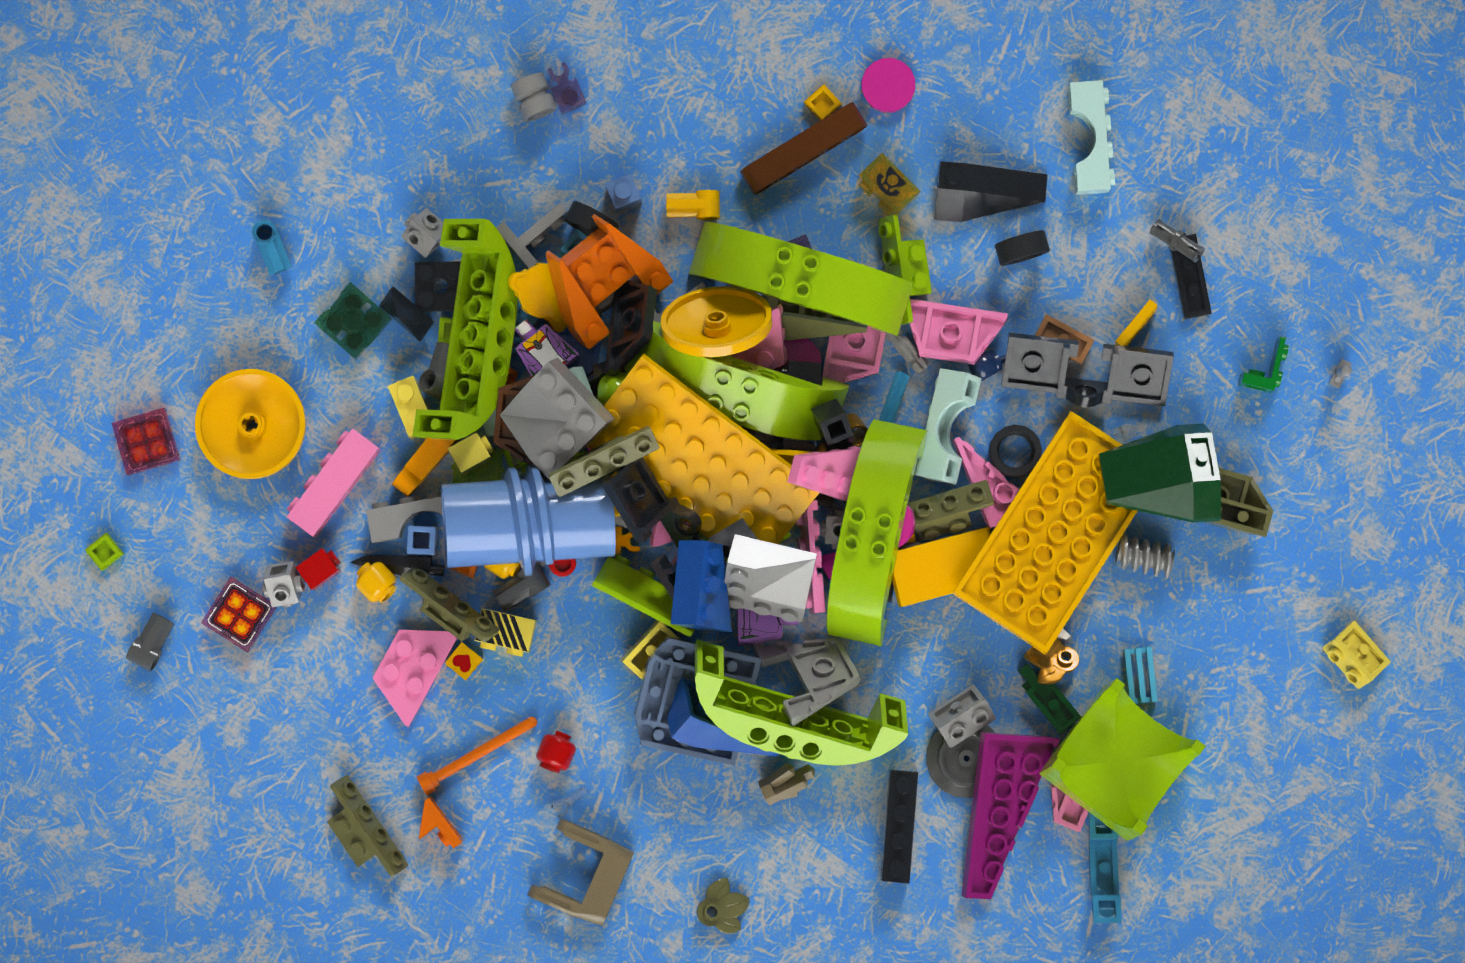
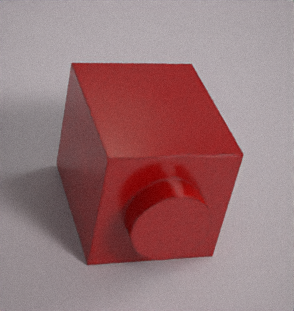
[295,548,341,591]

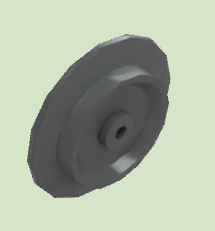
[926,725,995,798]

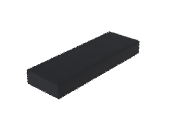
[1170,234,1212,320]

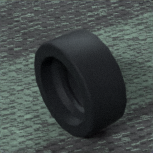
[564,201,619,236]
[995,230,1050,266]
[988,424,1042,478]

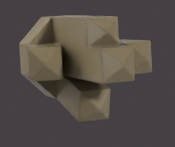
[758,763,815,806]

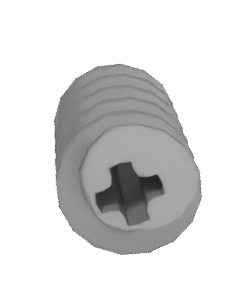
[1114,535,1175,579]

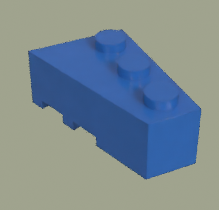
[671,540,732,632]

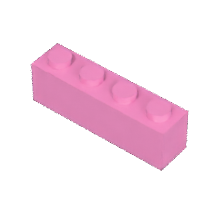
[287,428,381,538]

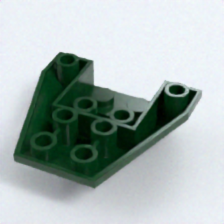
[1098,423,1221,523]

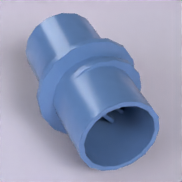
[441,464,616,576]

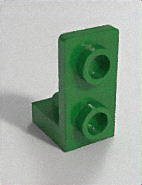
[1238,336,1289,393]

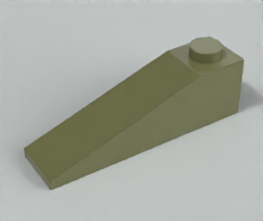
[762,295,868,341]

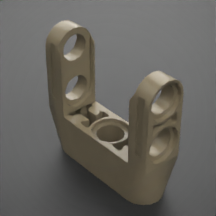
[527,818,634,926]

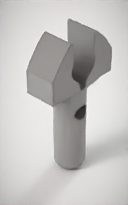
[1328,359,1352,389]

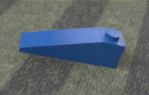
[667,678,779,757]

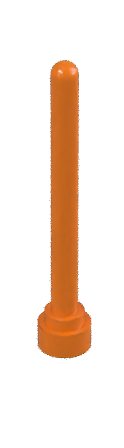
[416,717,537,795]

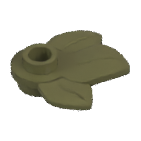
[696,878,750,934]

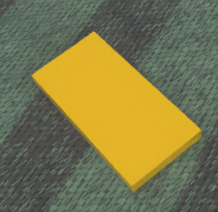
[892,527,990,607]

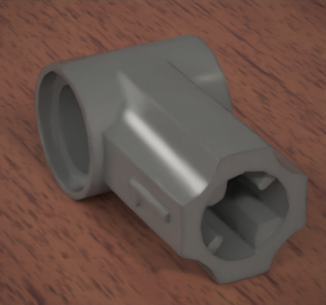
[418,342,449,401]
[492,562,551,611]
[126,612,175,672]

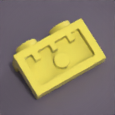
[1322,620,1391,689]

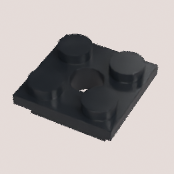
[415,261,461,312]

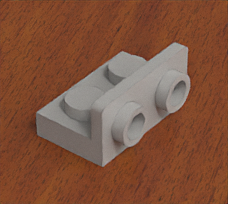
[928,684,996,748]

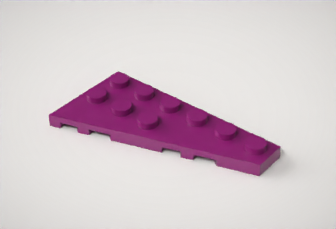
[961,732,1060,899]

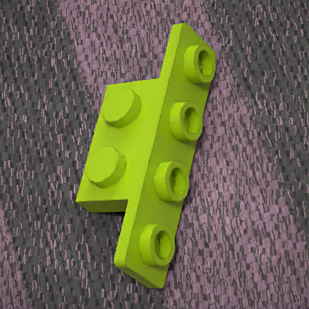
[878,214,932,326]

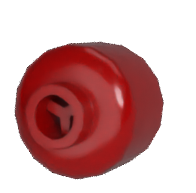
[536,731,576,774]

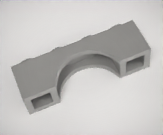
[366,491,442,544]

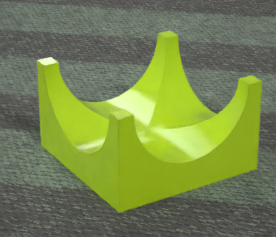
[1039,678,1206,841]

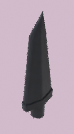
[349,555,445,577]

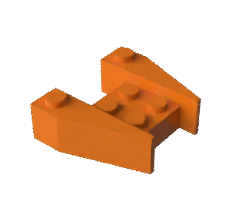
[545,214,674,349]

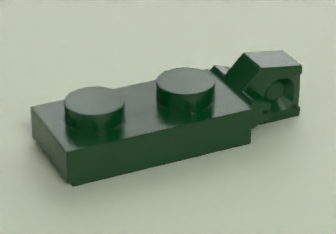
[1017,663,1081,735]

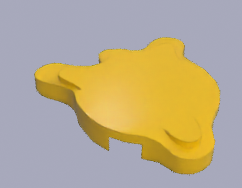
[508,263,566,332]

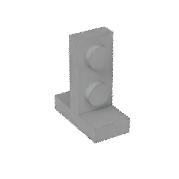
[496,203,567,269]

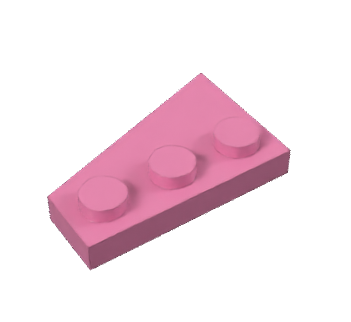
[787,446,861,501]

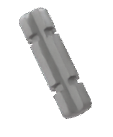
[885,329,929,374]

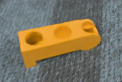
[392,438,460,497]

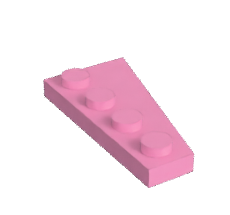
[795,500,825,614]

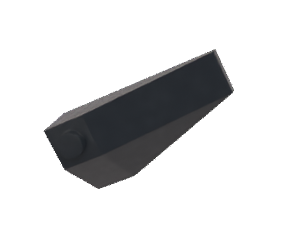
[934,161,1048,222]

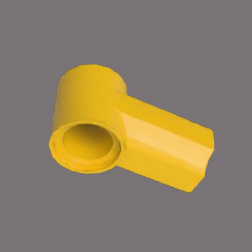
[666,190,720,220]

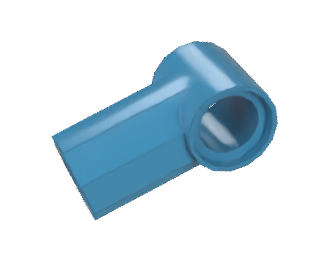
[252,220,292,276]

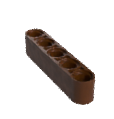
[740,102,868,195]

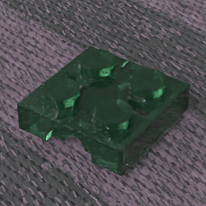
[314,282,393,360]

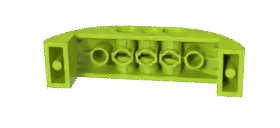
[412,218,518,440]
[688,222,914,336]
[624,321,849,440]
[827,419,928,646]
[695,639,908,766]

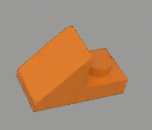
[419,797,464,849]

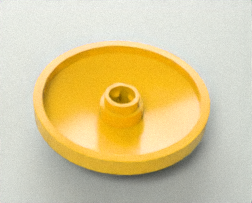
[661,286,772,357]
[195,369,306,479]

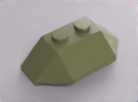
[1204,468,1274,537]

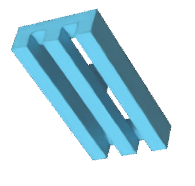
[1123,647,1158,704]

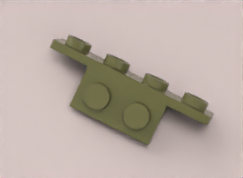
[548,426,659,497]
[908,480,994,542]
[400,567,500,642]
[327,775,408,877]

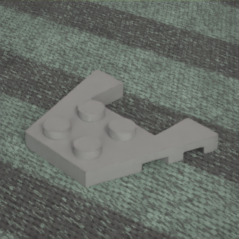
[753,638,860,726]

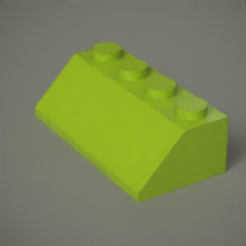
[592,554,696,637]

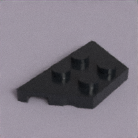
[604,280,657,376]

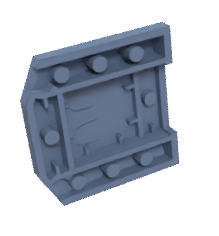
[634,636,762,766]

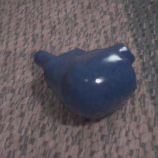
[968,350,1006,381]

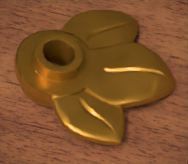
[1024,638,1079,684]

